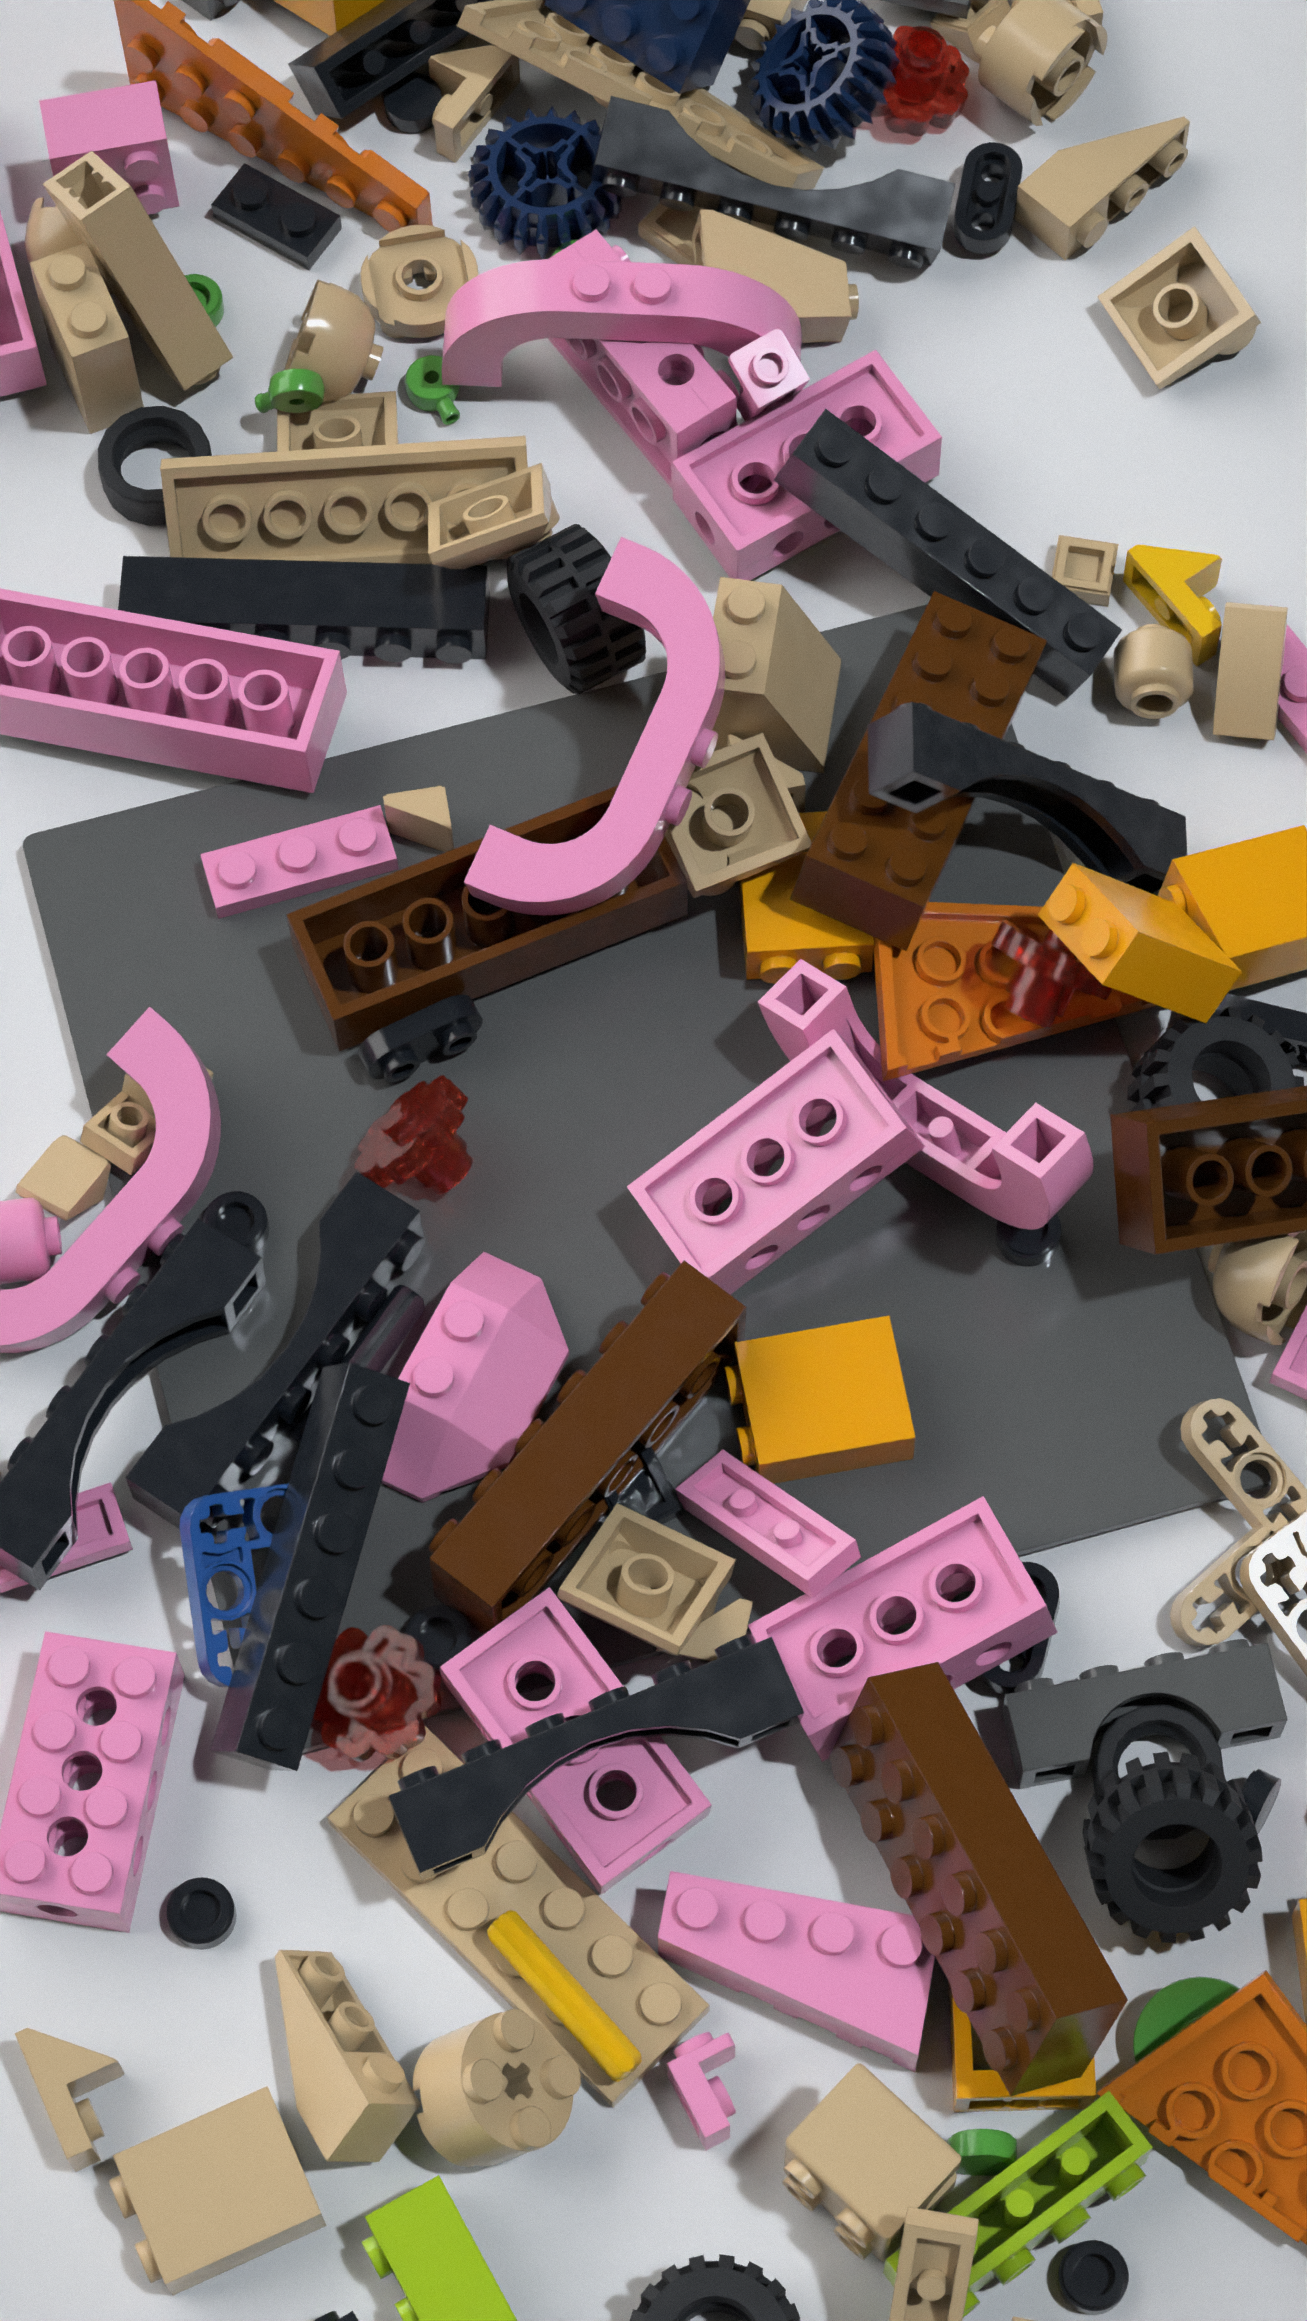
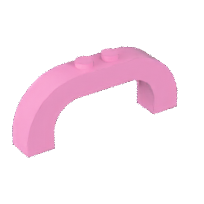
[442,259,802,395]
[464,537,725,916]
[758,959,1093,1230]
[0,1007,221,1353]

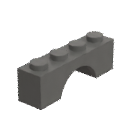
[1002,1639,1288,1789]

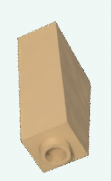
[43,151,234,391]

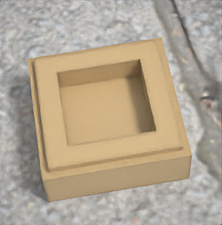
[1052,535,1119,607]

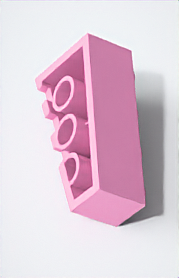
[658,1871,935,2072]

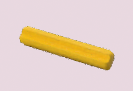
[487,1910,642,2082]

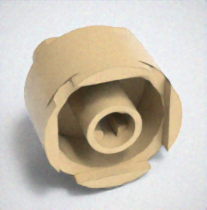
[973,0,1108,126]
[413,2008,581,2167]

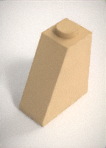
[692,210,859,343]

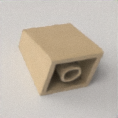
[712,577,841,773]

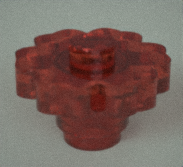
[870,25,970,137]
[991,920,1113,1029]
[354,1075,473,1194]
[313,1624,442,1762]

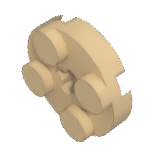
[360,225,479,338]

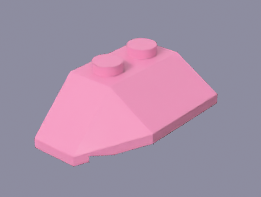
[381,1252,569,1503]

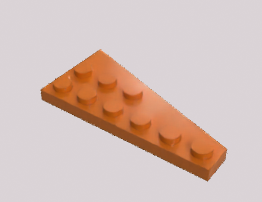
[113,0,433,232]
[873,902,1158,1082]
[1096,1970,1307,2245]

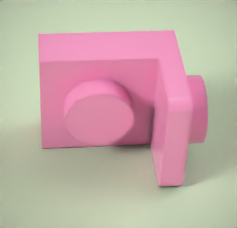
[728,329,810,421]
[667,2032,736,2151]

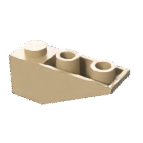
[1015,116,1190,261]
[275,1950,421,2162]

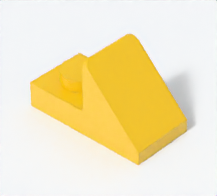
[1123,544,1222,667]

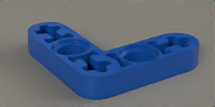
[180,1483,289,1687]

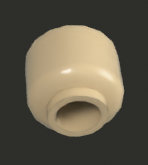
[1113,624,1194,719]

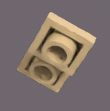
[1213,602,1288,740]
[80,1067,214,1175]

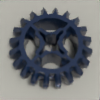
[747,0,900,153]
[468,106,624,259]

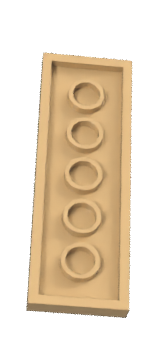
[160,436,528,564]
[327,1725,710,2108]

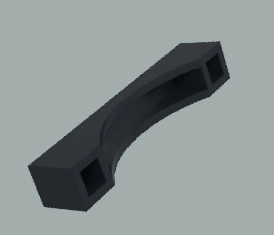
[590,96,956,269]
[868,702,1187,896]
[125,1171,425,1533]
[0,1219,266,1590]
[389,1634,804,1881]

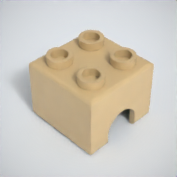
[782,2063,961,2262]

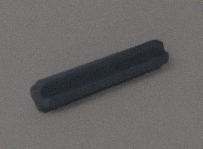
[292,1285,425,1445]

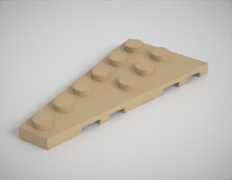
[457,0,824,190]

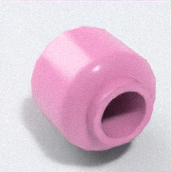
[0,1198,62,1284]

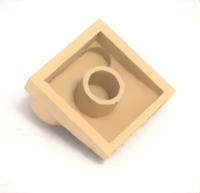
[1097,226,1261,389]
[277,391,399,452]
[428,463,560,569]
[665,733,812,898]
[557,1503,736,1655]

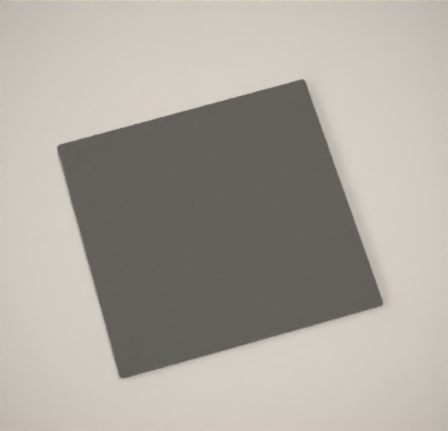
[23,605,1271,1753]

